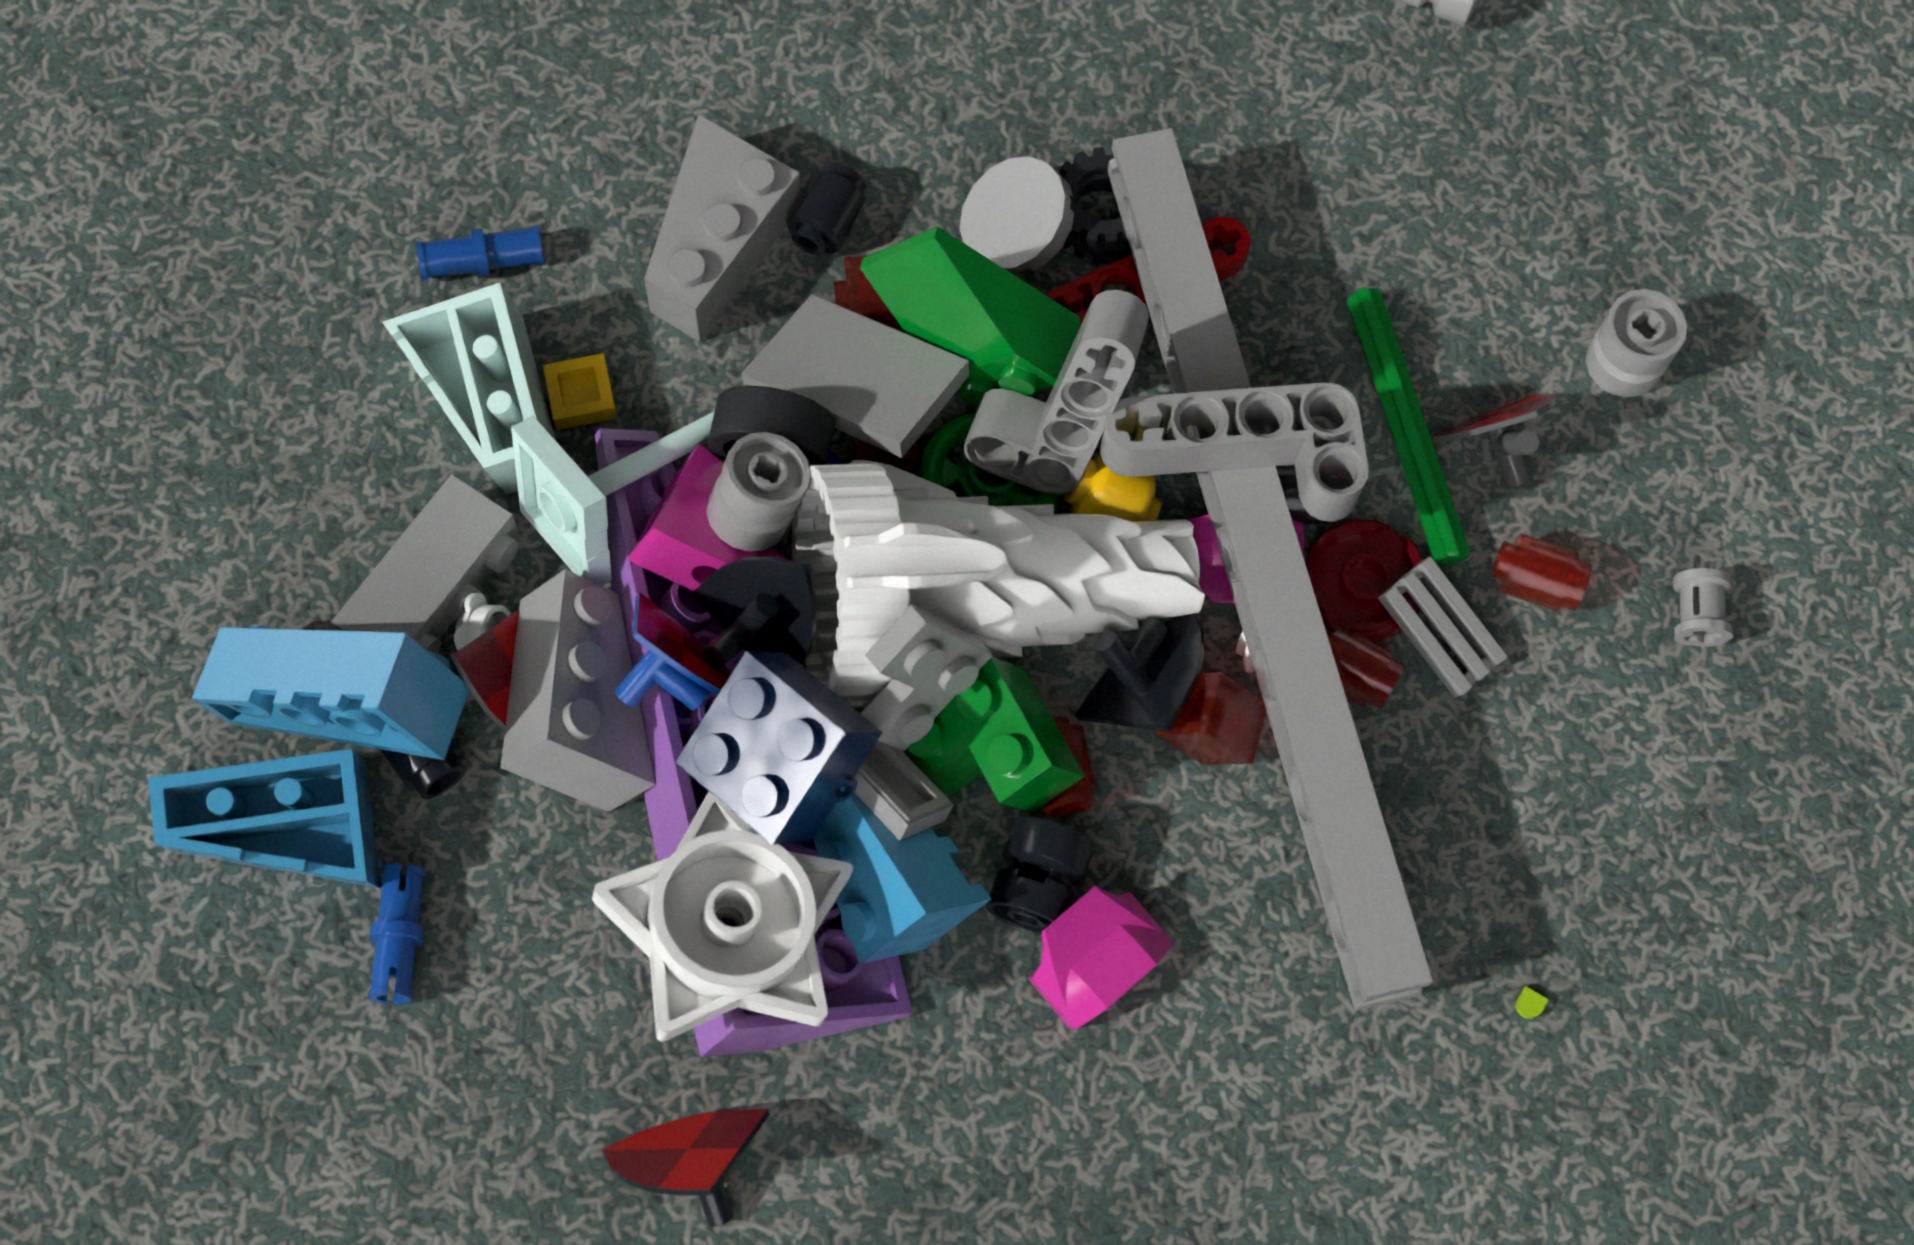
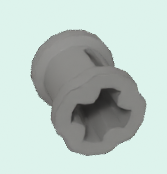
[1673,568,1733,647]

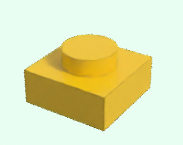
[543,353,617,430]

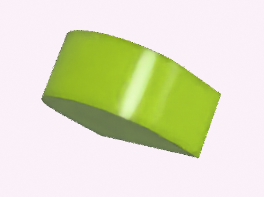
[1516,986,1549,1019]

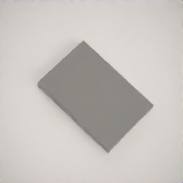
[742,294,970,458]

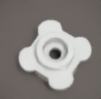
[454,593,511,650]

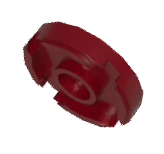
[1305,520,1426,642]

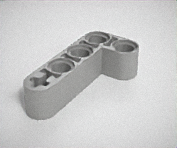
[964,290,1149,495]
[1100,382,1369,522]

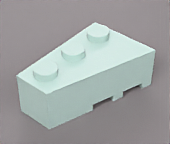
[382,282,556,495]

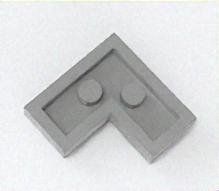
[861,605,993,751]

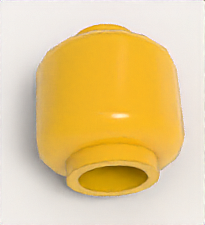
[1064,454,1162,521]

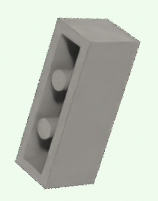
[331,474,521,654]

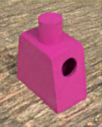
[628,444,791,591]

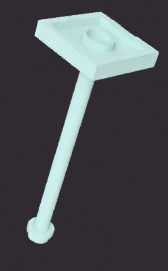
[511,411,715,586]

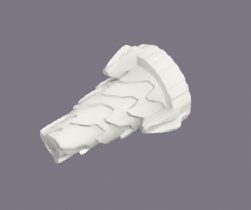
[791,460,1205,714]

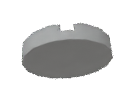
[960,156,1074,276]

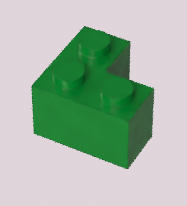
[903,657,1085,812]

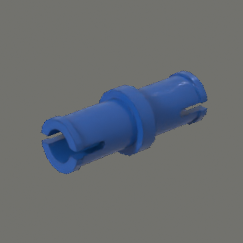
[416,225,544,281]
[368,863,426,1005]

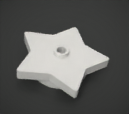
[592,791,853,1042]

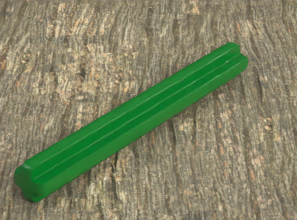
[1347,287,1470,567]

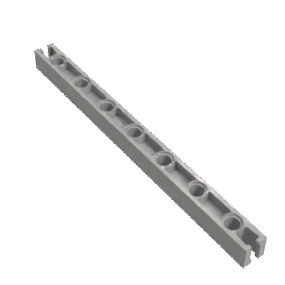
[1108,128,1433,1011]

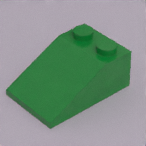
[860,226,1081,407]

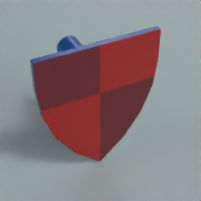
[614,593,732,711]

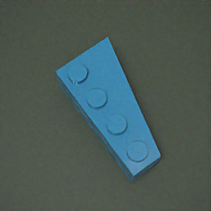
[192,625,469,760]

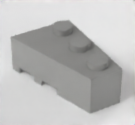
[644,114,800,342]
[501,569,656,811]

